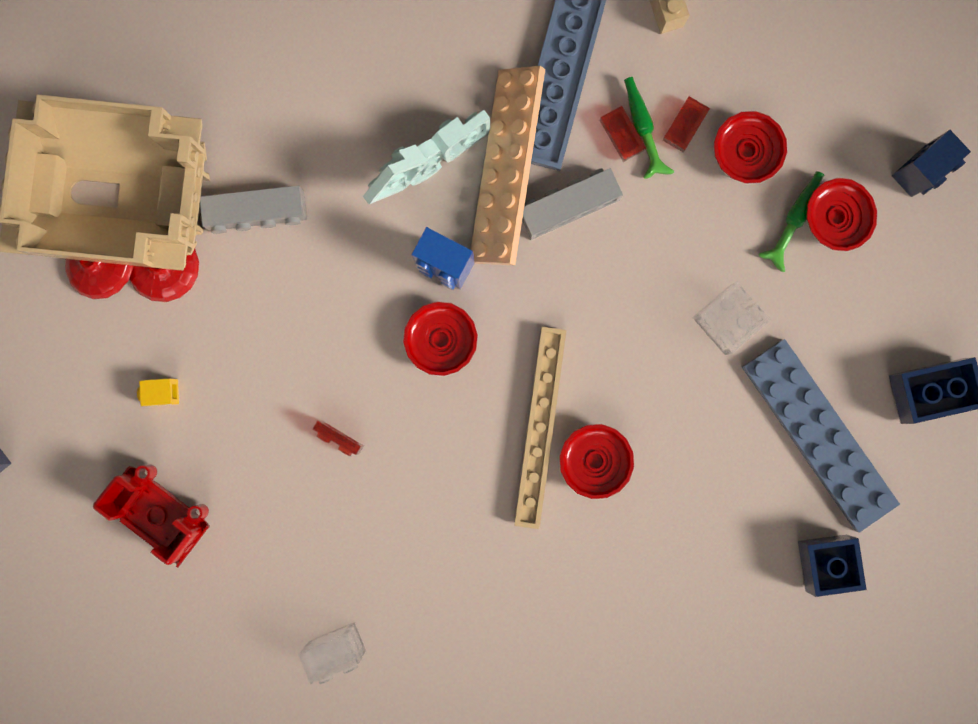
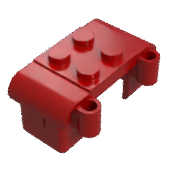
[93,464,210,568]

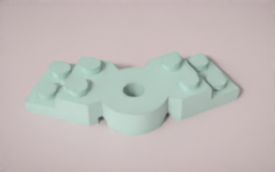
[363,110,490,204]

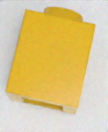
[137,379,179,406]

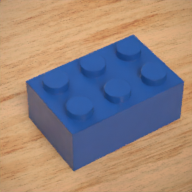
[411,227,474,290]

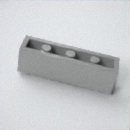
[522,168,623,240]
[200,186,307,234]

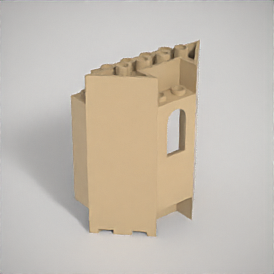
[0,95,210,271]

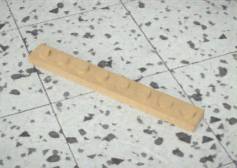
[514,327,567,529]

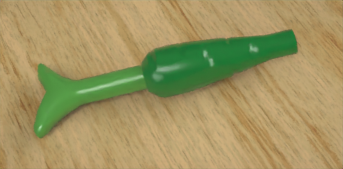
[624,77,674,179]
[758,171,825,272]

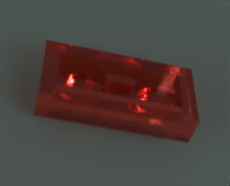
[663,96,710,152]
[600,106,646,162]
[313,420,364,456]

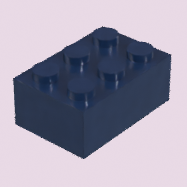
[889,357,978,424]

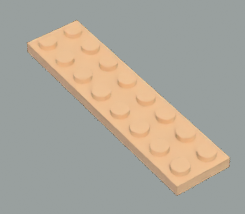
[471,66,545,265]

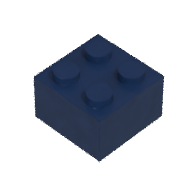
[891,130,971,197]
[798,534,867,597]

